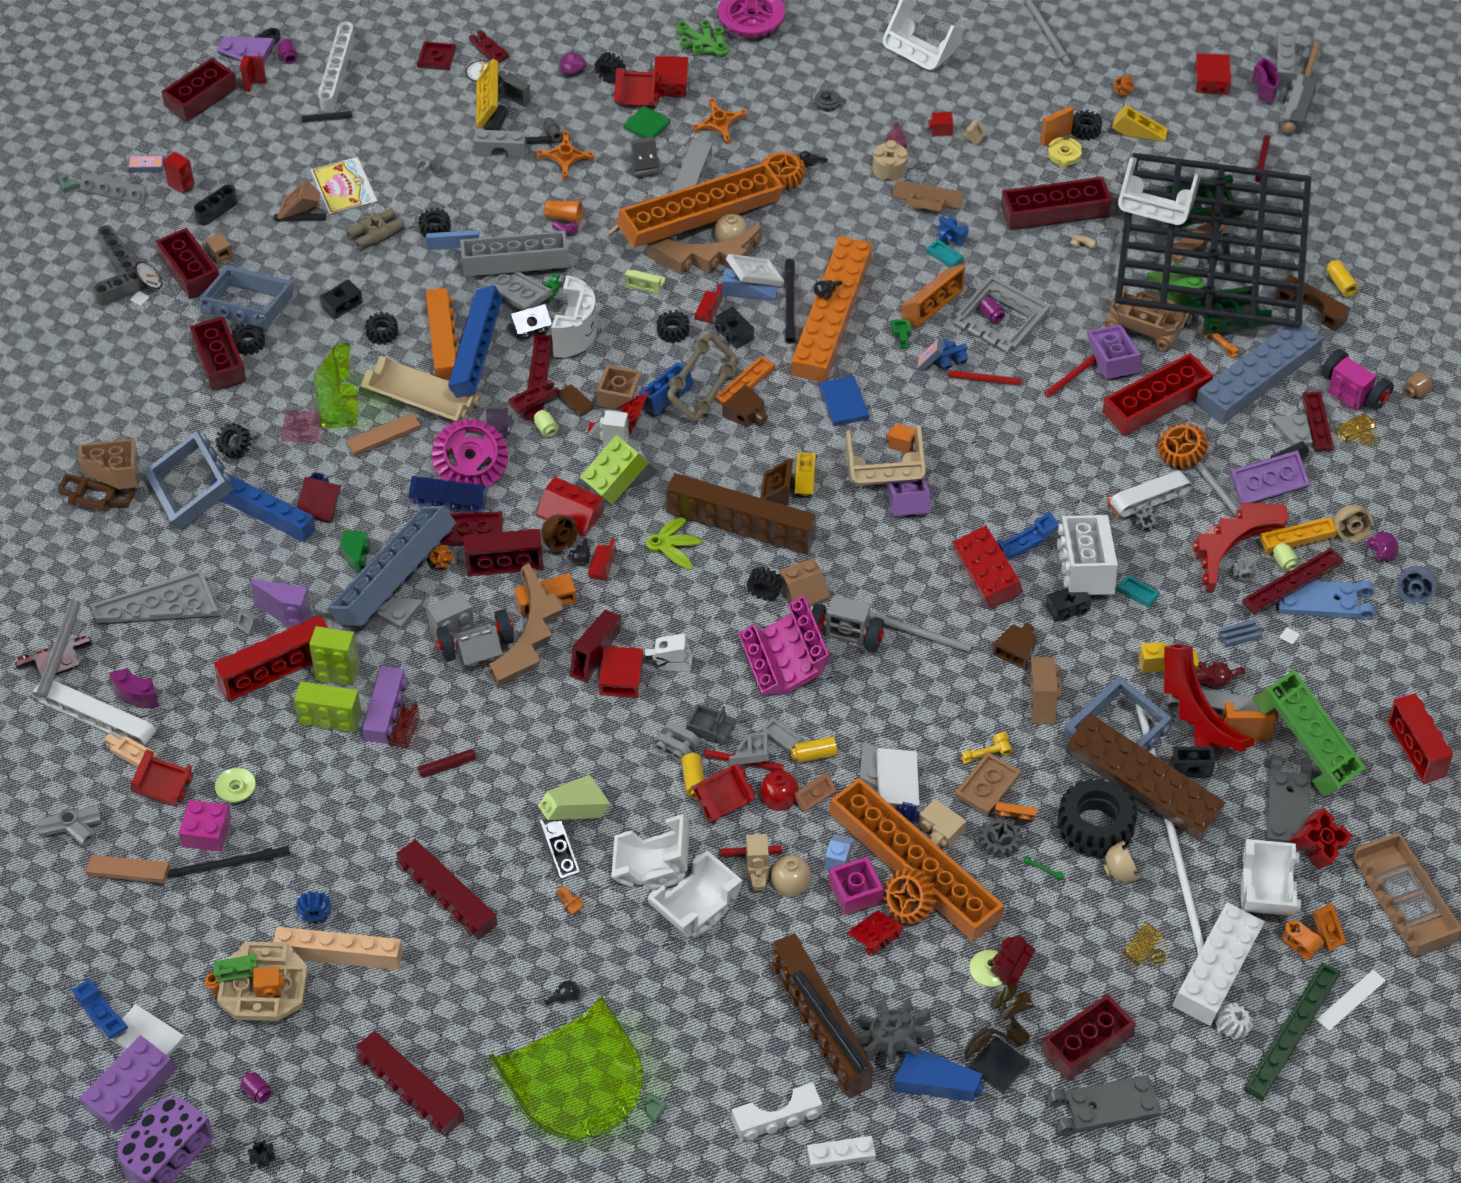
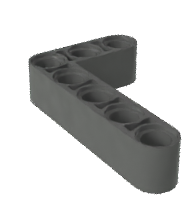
[93,225,145,306]

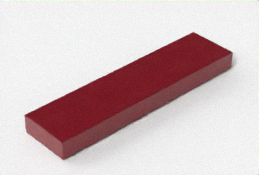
[1302,392,1334,452]

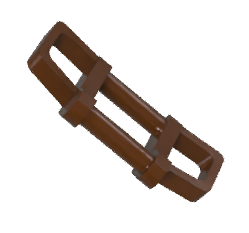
[58,473,135,512]

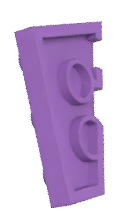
[217,36,275,62]

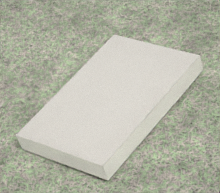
[726,254,785,287]
[876,748,919,809]
[110,1004,185,1057]

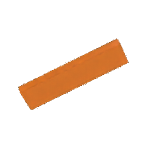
[715,356,776,405]

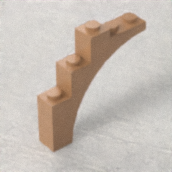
[648,224,762,275]
[488,564,564,687]

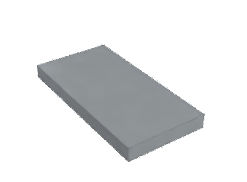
[478,272,553,311]

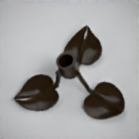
[965,982,1034,1061]

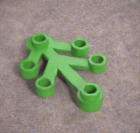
[676,19,729,57]

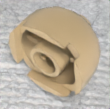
[714,214,748,242]
[1334,504,1374,543]
[1104,841,1141,883]
[770,855,811,897]

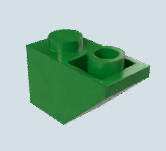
[340,530,370,573]

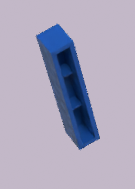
[211,474,316,543]

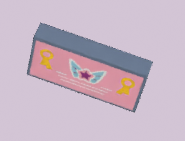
[128,155,164,172]
[917,337,944,372]

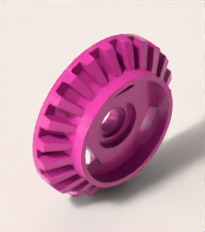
[718,0,785,39]
[432,419,508,492]

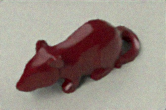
[1196,662,1245,688]

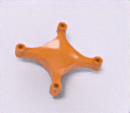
[693,98,747,144]
[537,131,594,180]

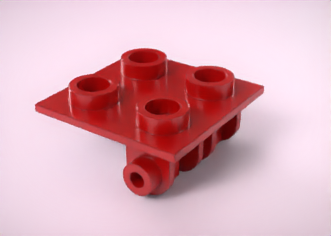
[621,391,649,434]
[846,910,903,956]

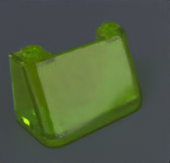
[314,343,358,428]

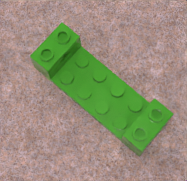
[1252,669,1366,797]

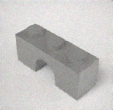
[473,129,527,159]

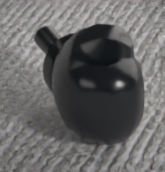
[798,151,828,165]
[813,280,843,299]
[569,539,590,565]
[544,980,581,1005]

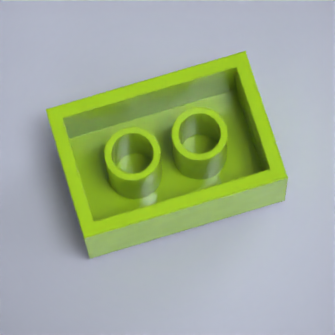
[580,435,649,505]
[309,626,360,686]
[294,681,362,732]

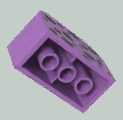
[117,1097,214,1183]

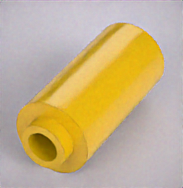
[1326,260,1359,297]
[791,736,837,763]
[681,753,704,799]

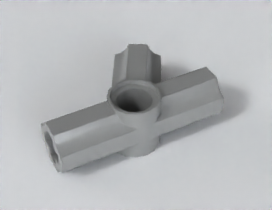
[36,806,101,847]

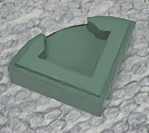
[58,177,80,193]
[646,1094,667,1124]

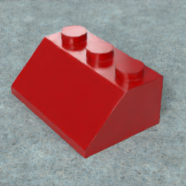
[536,476,604,537]

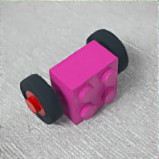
[1321,349,1394,411]

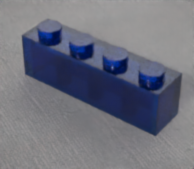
[408,476,488,512]

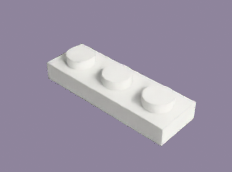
[807,1136,876,1169]

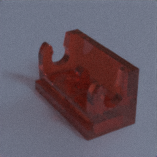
[389,703,420,749]

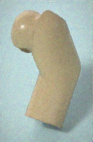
[1070,235,1097,249]

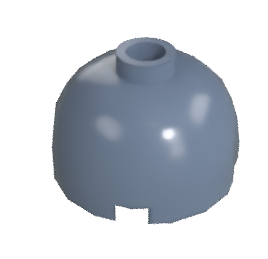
[1397,566,1437,605]

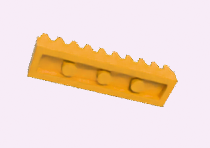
[1259,517,1337,555]

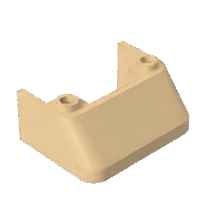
[844,425,925,485]

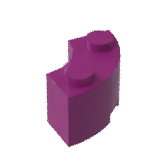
[1252,57,1279,104]
[109,668,159,709]

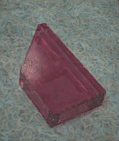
[886,122,908,148]

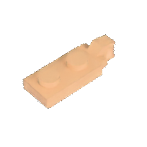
[104,733,158,767]

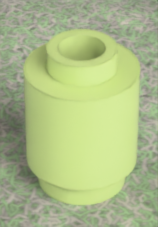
[534,410,559,437]
[1273,543,1299,571]

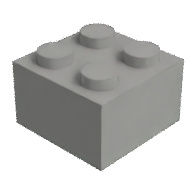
[427,591,474,640]

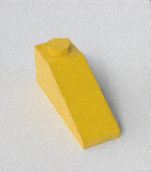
[1112,105,1168,142]
[795,452,816,496]
[1139,642,1200,673]

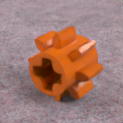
[1114,75,1135,96]
[430,545,453,568]

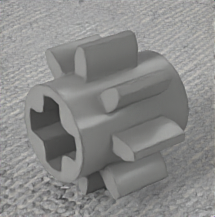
[1135,507,1158,530]
[1233,557,1257,581]

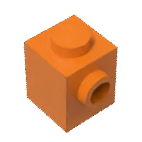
[887,423,916,453]
[253,966,285,998]

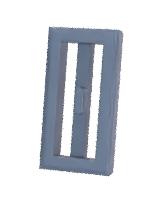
[1218,620,1263,647]

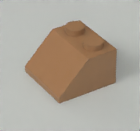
[597,364,642,409]
[779,558,830,606]

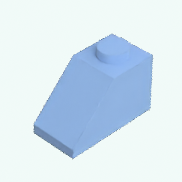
[825,834,855,871]

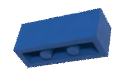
[639,362,694,415]

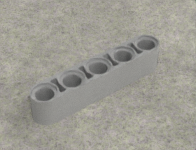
[1167,690,1261,719]

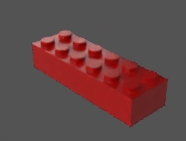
[1102,353,1213,435]
[213,615,328,702]

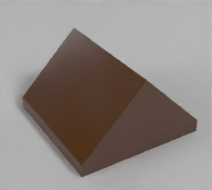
[760,458,793,506]

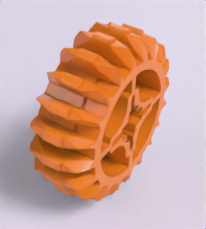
[761,151,806,191]
[1158,422,1208,470]
[883,868,937,924]

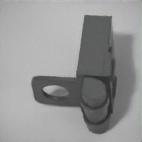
[498,71,531,107]
[630,137,659,178]
[687,704,737,744]

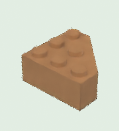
[78,438,138,489]

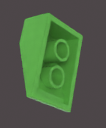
[1146,263,1206,306]

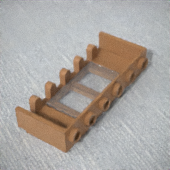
[1353,832,1461,957]

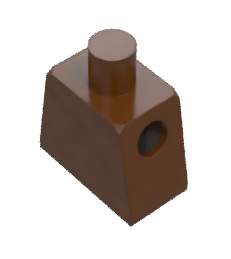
[722,385,768,427]
[992,623,1037,670]

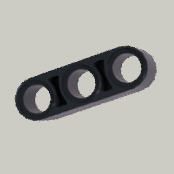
[194,184,238,226]

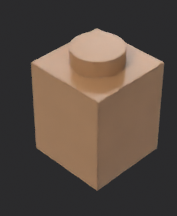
[205,233,233,264]

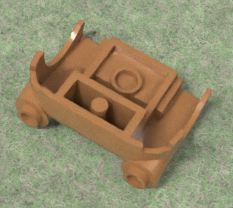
[1105,286,1191,351]

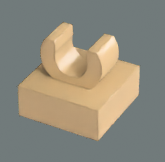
[962,120,985,145]

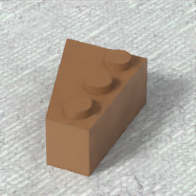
[1030,657,1061,724]

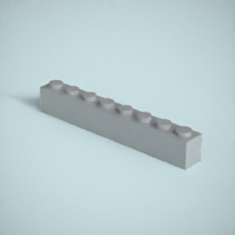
[666,139,712,242]

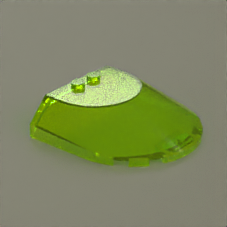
[489,995,643,1139]

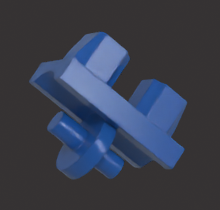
[937,216,969,247]
[934,339,968,371]

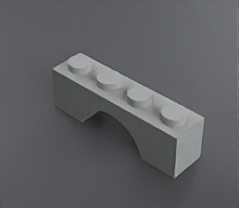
[1275,27,1295,88]

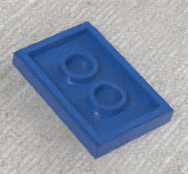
[819,375,869,426]

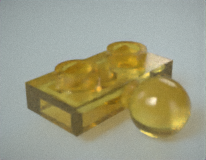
[1335,413,1376,445]
[1122,921,1167,966]

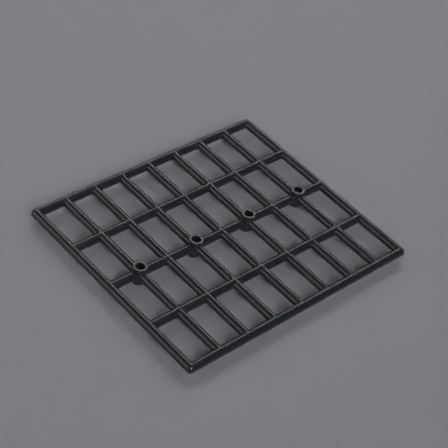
[1115,153,1312,328]

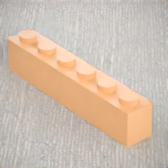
[273,927,403,970]

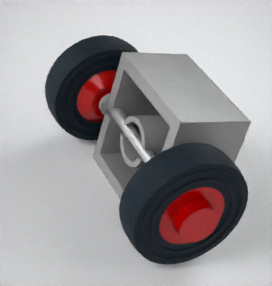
[812,595,885,652]
[436,609,514,666]

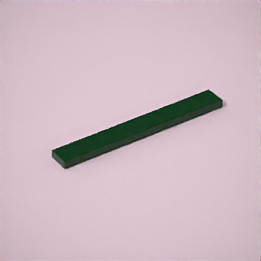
[1244,962,1341,1101]

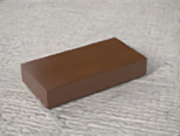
[557,384,594,417]

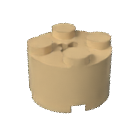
[873,140,908,181]

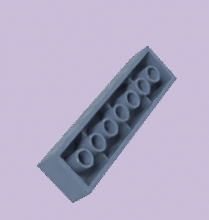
[1196,319,1323,425]
[327,506,456,626]

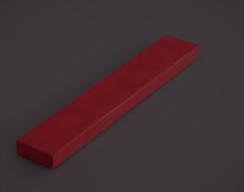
[524,335,553,420]
[1242,548,1344,616]

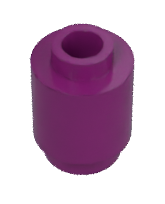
[278,39,297,64]
[980,297,1005,323]
[240,1072,272,1104]

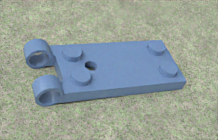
[1278,580,1375,620]

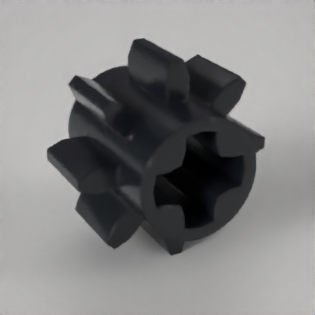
[248,1139,276,1169]

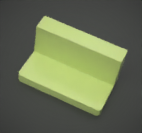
[625,270,665,295]

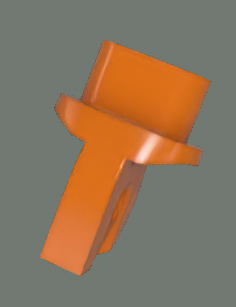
[556,886,585,915]

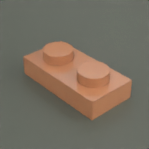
[795,773,837,811]

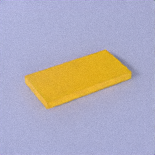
[476,59,498,129]

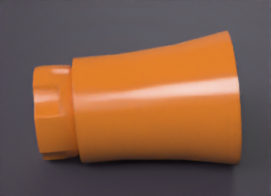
[544,200,583,224]

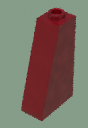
[569,610,622,683]

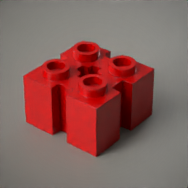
[1290,807,1353,869]

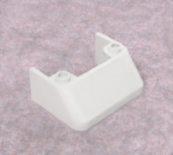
[883,0,965,70]
[1118,157,1201,225]

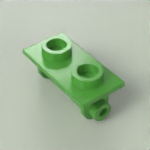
[213,954,258,982]

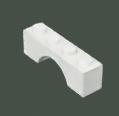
[732,1083,822,1141]

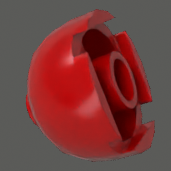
[760,770,799,811]

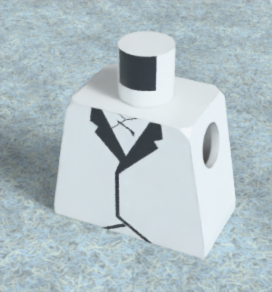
[645,634,692,672]

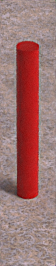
[720,845,782,857]

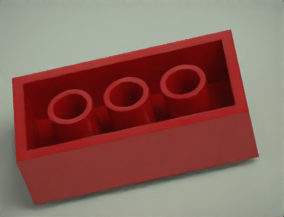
[952,525,1023,609]
[1387,693,1453,784]

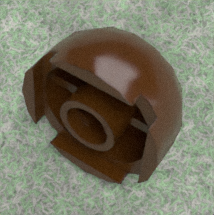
[541,514,578,553]

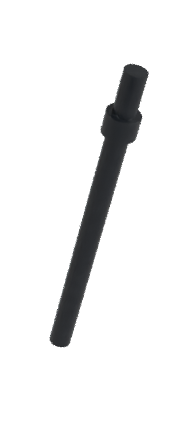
[167,846,290,878]

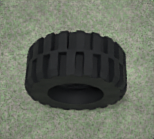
[1057,778,1137,858]

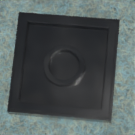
[969,1036,1030,1094]

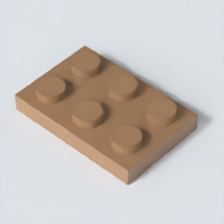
[954,752,1021,816]

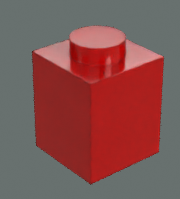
[928,112,953,137]

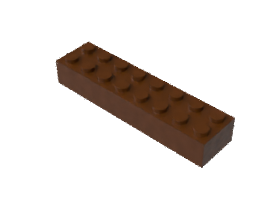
[666,473,816,555]
[1066,713,1226,842]
[770,933,873,1098]

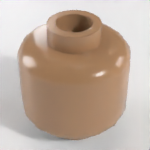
[1405,371,1433,398]

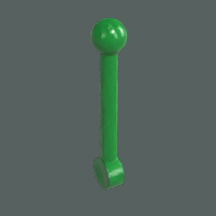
[1024,856,1063,880]

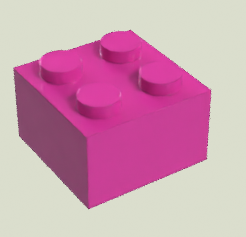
[178,800,232,852]
[829,857,884,915]

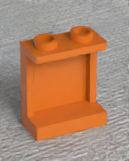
[1222,702,1278,741]

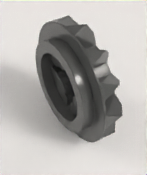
[814,90,841,111]

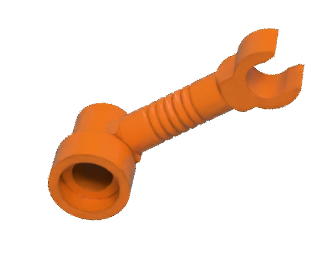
[1201,328,1238,359]

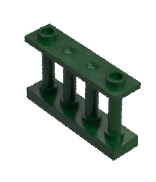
[1165,175,1245,227]
[1188,286,1272,335]

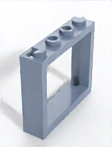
[200,265,293,329]
[144,431,234,530]
[1064,676,1172,750]

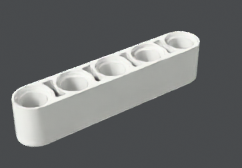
[1110,471,1193,517]

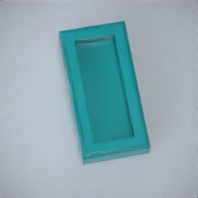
[926,239,964,268]
[1117,575,1160,609]

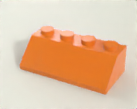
[901,264,965,328]

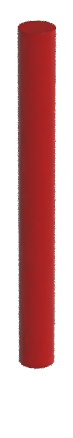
[1044,354,1096,398]
[949,370,1022,386]
[705,749,784,771]

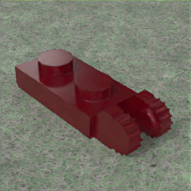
[469,30,509,64]
[508,380,561,415]

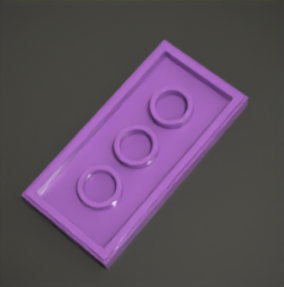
[1229,450,1310,505]

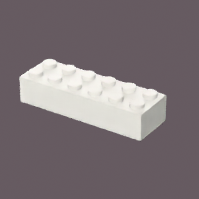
[1172,902,1265,1026]

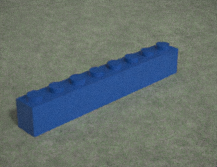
[448,285,503,398]

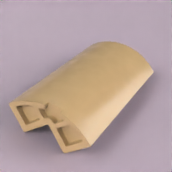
[361,356,481,421]

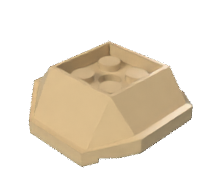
[217,942,308,1021]

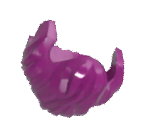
[560,52,587,78]
[1367,531,1399,562]

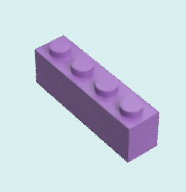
[362,666,408,744]

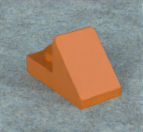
[1311,904,1346,951]

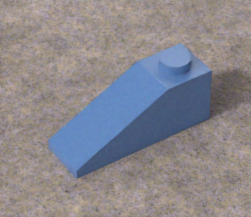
[723,268,777,301]

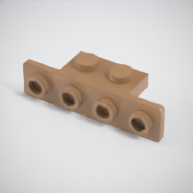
[893,180,963,212]

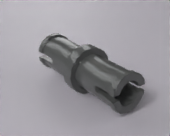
[543,117,563,142]

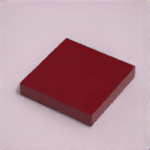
[417,41,457,71]
[297,477,341,522]

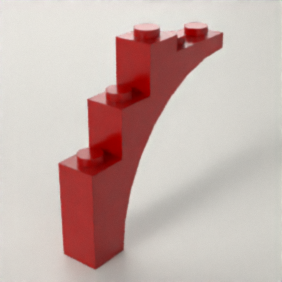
[1192,503,1288,593]
[1164,643,1254,752]

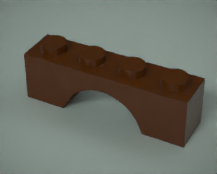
[1276,275,1350,332]

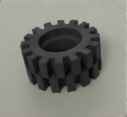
[594,52,626,84]
[1071,110,1102,141]
[419,208,451,237]
[657,310,689,343]
[365,312,399,345]
[231,323,265,356]
[215,423,252,458]
[746,567,784,601]

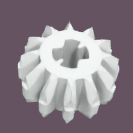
[1216,1002,1253,1040]

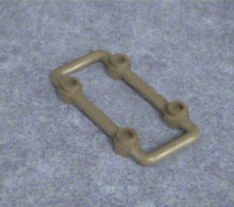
[667,332,737,422]

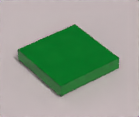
[623,106,671,139]

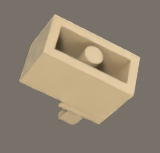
[919,799,967,850]
[746,834,769,891]

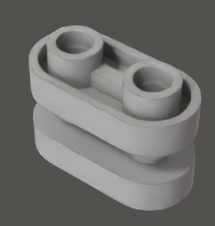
[654,722,700,762]

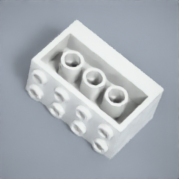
[1057,515,1118,595]

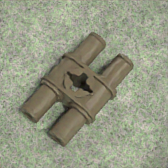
[346,207,405,250]

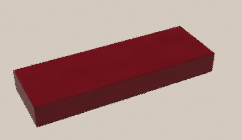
[1255,135,1271,183]

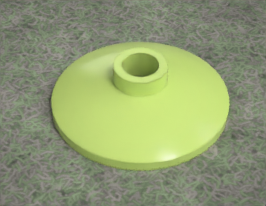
[215,768,256,803]
[970,950,1004,987]

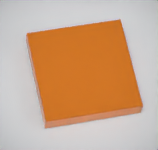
[1040,106,1074,147]

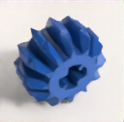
[296,890,331,923]

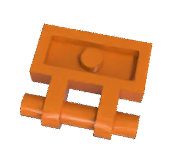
[995,802,1037,821]

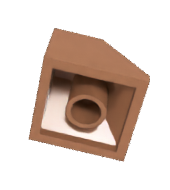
[277,179,321,219]

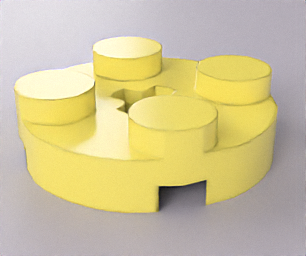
[1047,137,1082,168]

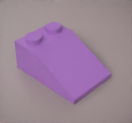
[1087,324,1141,379]
[886,477,931,517]
[250,578,312,627]

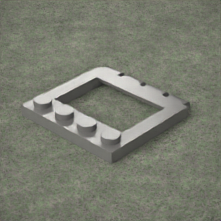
[954,275,1050,353]

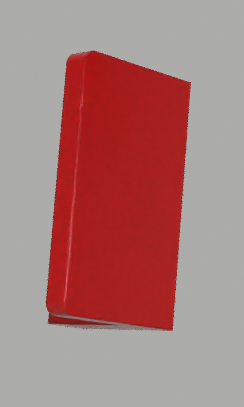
[240,55,267,92]
[695,284,723,324]
[588,538,616,581]

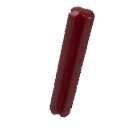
[418,748,476,778]

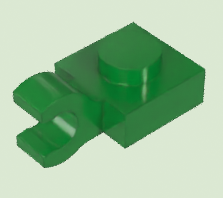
[541,274,562,302]
[891,318,911,349]

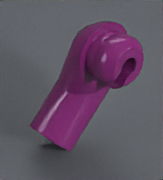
[552,220,579,235]

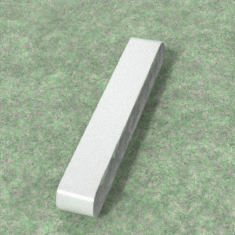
[318,22,355,112]
[32,680,156,746]

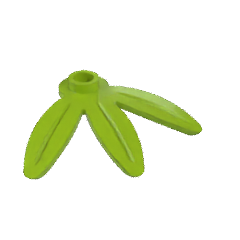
[646,518,702,570]

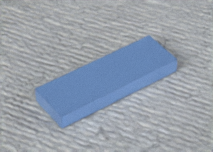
[426,230,479,250]

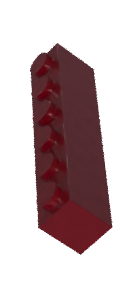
[396,839,497,940]
[356,1030,464,1137]

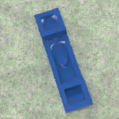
[996,512,1058,560]
[71,979,128,1040]

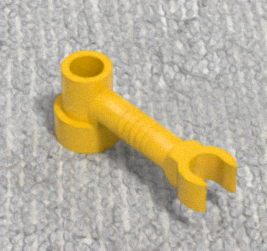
[961,732,1013,764]

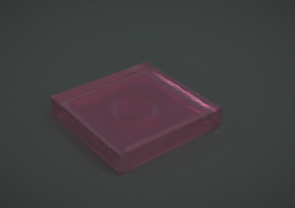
[281,410,323,443]

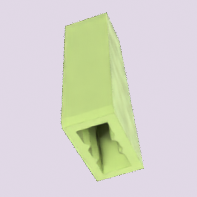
[538,775,610,820]

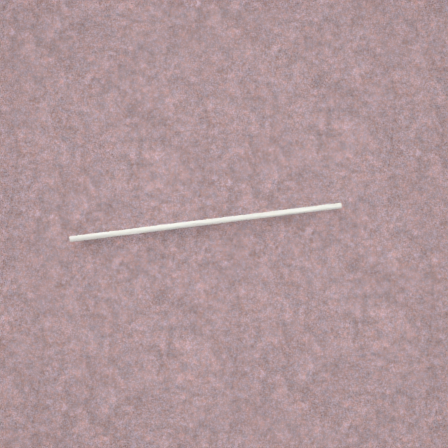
[1136,704,1225,1035]

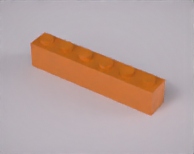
[426,288,458,380]

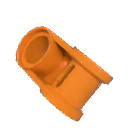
[1282,920,1324,960]

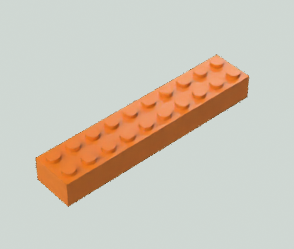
[616,162,784,248]
[791,236,873,382]
[829,778,1004,942]

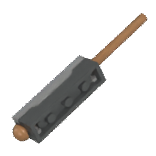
[1279,42,1321,134]

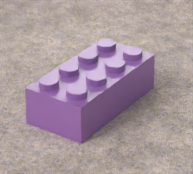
[79,1035,176,1133]

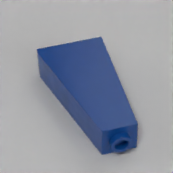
[893,1049,984,1102]

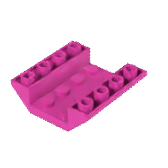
[738,595,831,695]

